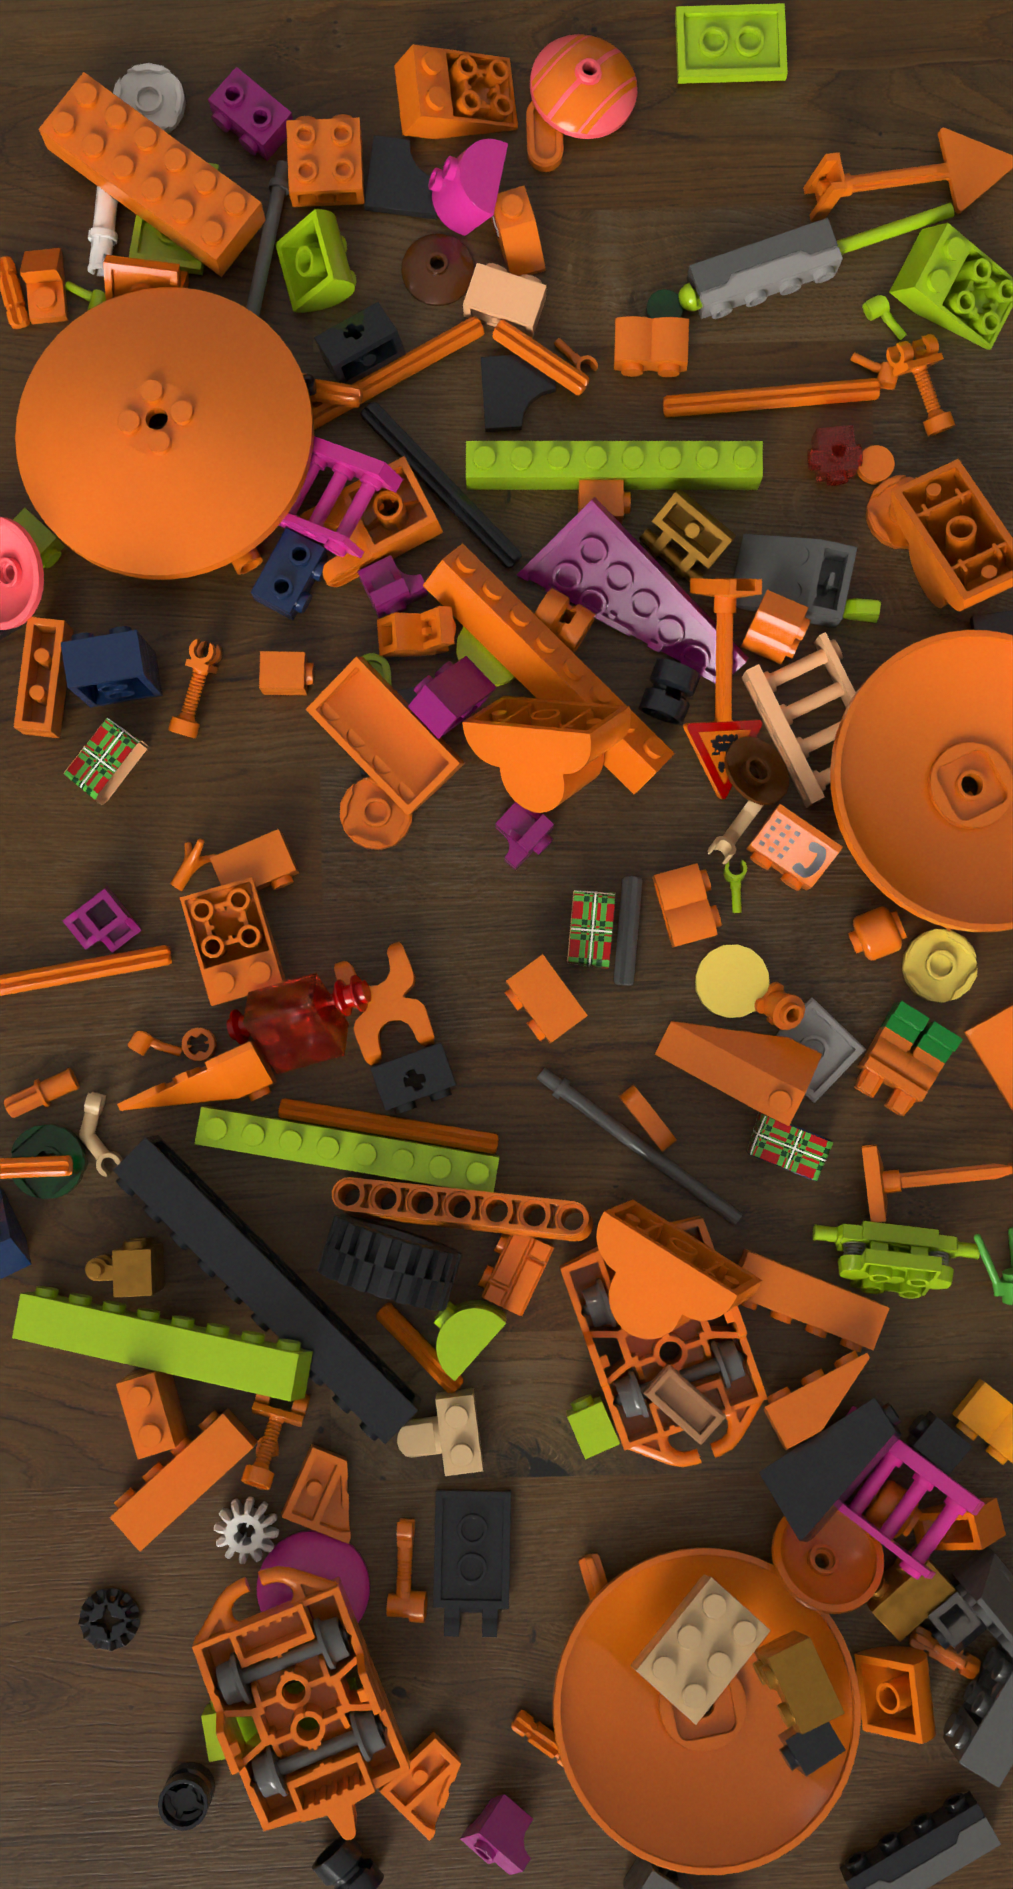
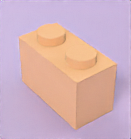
[463,263,547,339]

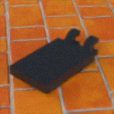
[433,1489,511,1637]

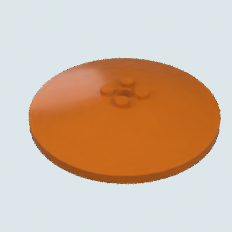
[15,287,314,580]
[830,630,1013,932]
[553,1547,861,1875]

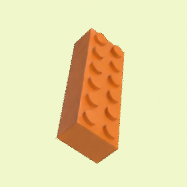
[38,72,266,277]

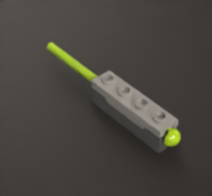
[678,203,954,319]

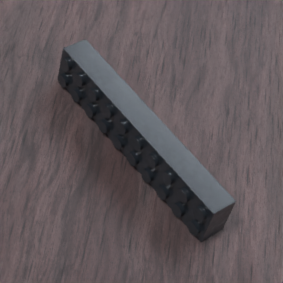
[113,1135,421,1444]

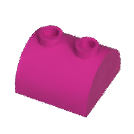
[428,139,508,236]

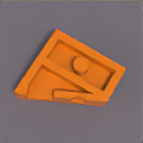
[281,1444,351,1544]
[379,1732,461,1841]

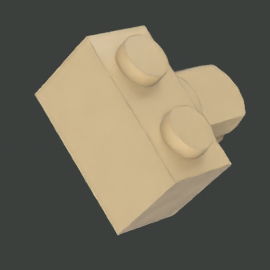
[397,1388,483,1476]

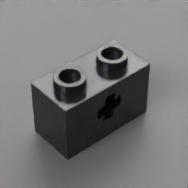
[314,302,406,385]
[370,1043,457,1115]

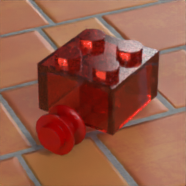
[227,973,372,1074]

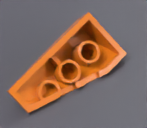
[655,1020,822,1126]
[117,1041,277,1111]

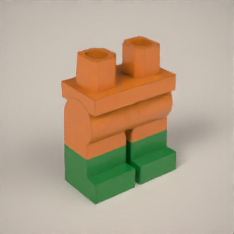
[854,1001,963,1116]

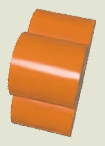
[891,458,1013,611]
[462,696,631,813]
[596,1199,763,1339]

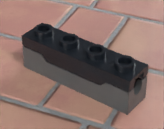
[839,1790,1001,1889]

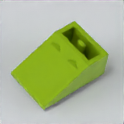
[889,223,1013,350]

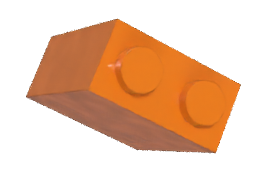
[116,1368,189,1459]

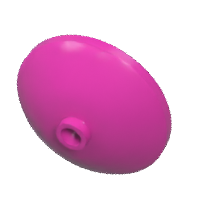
[257,1530,370,1623]

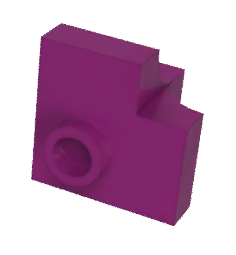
[358,555,428,618]
[495,802,554,871]
[62,885,142,953]
[460,1794,533,1875]

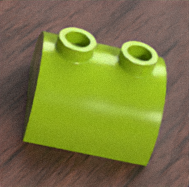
[275,209,356,313]
[433,1300,506,1381]

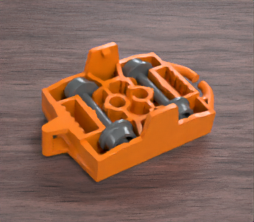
[559,1205,768,1467]
[192,1566,410,1840]

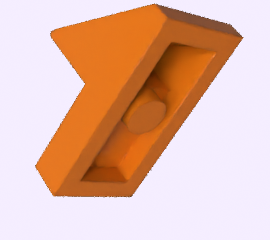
[20,248,69,324]

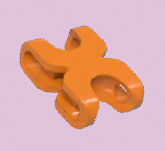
[334,941,435,1066]

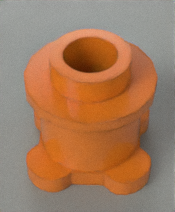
[754,982,805,1030]

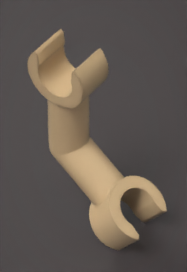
[708,800,764,864]
[79,1092,123,1177]

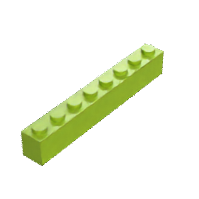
[466,441,763,490]
[195,1106,500,1192]
[12,1286,313,1402]

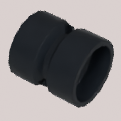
[638,658,701,725]
[158,1762,216,1831]
[312,1836,384,1889]

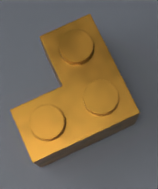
[753,1630,845,1735]

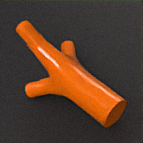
[170,838,216,891]

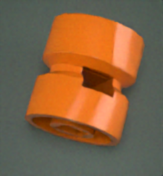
[534,587,597,653]

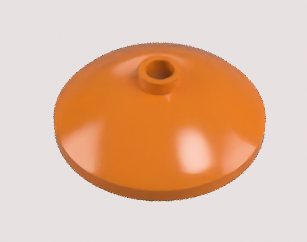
[772,1510,884,1614]

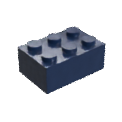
[60,626,163,708]

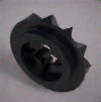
[78,1588,140,1652]

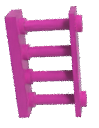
[278,436,403,558]
[838,1406,985,1580]

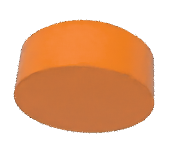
[856,445,895,485]

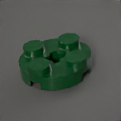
[11,1124,88,1199]

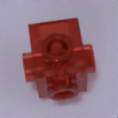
[807,425,863,486]

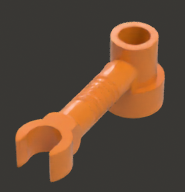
[386,1518,428,1623]

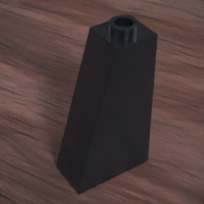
[759,1398,902,1542]

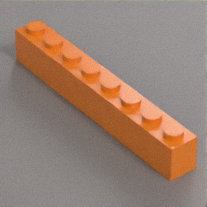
[423,543,675,794]

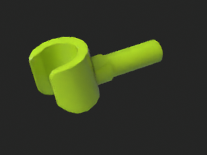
[65,281,106,310]
[862,295,907,340]
[723,860,747,913]

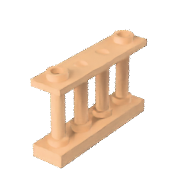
[742,632,856,808]

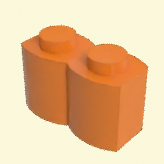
[614,316,689,377]
[741,590,811,665]
[652,863,722,948]

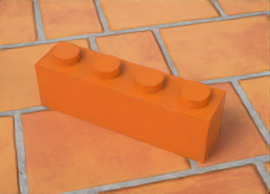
[738,1248,890,1353]
[110,1408,258,1552]

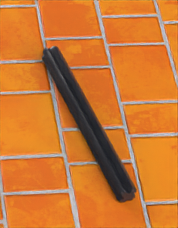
[361,402,522,569]

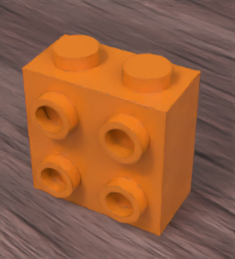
[286,114,365,207]

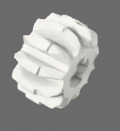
[214,1496,279,1564]

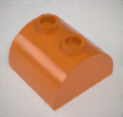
[854,1646,936,1744]

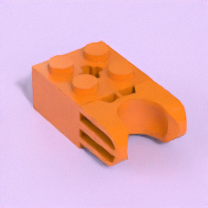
[299,456,443,587]

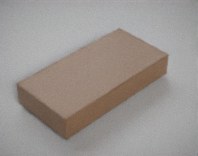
[643,1363,727,1445]

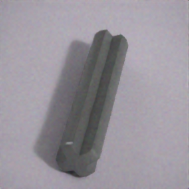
[614,876,642,986]

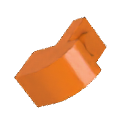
[377,606,456,657]

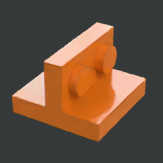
[103,255,189,301]

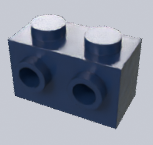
[251,528,328,621]

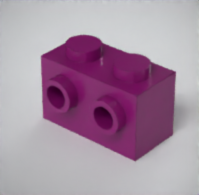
[208,67,293,161]
[408,656,497,739]

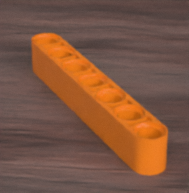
[332,1177,593,1241]

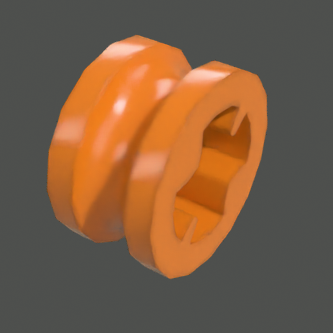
[182,1028,217,1061]

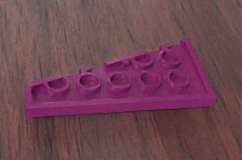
[517,497,748,683]

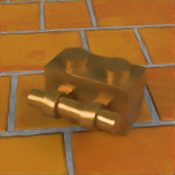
[639,489,736,582]
[85,1237,165,1297]

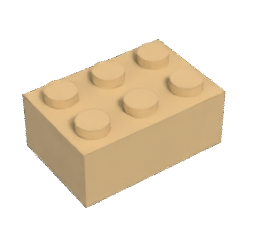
[630,1574,771,1725]

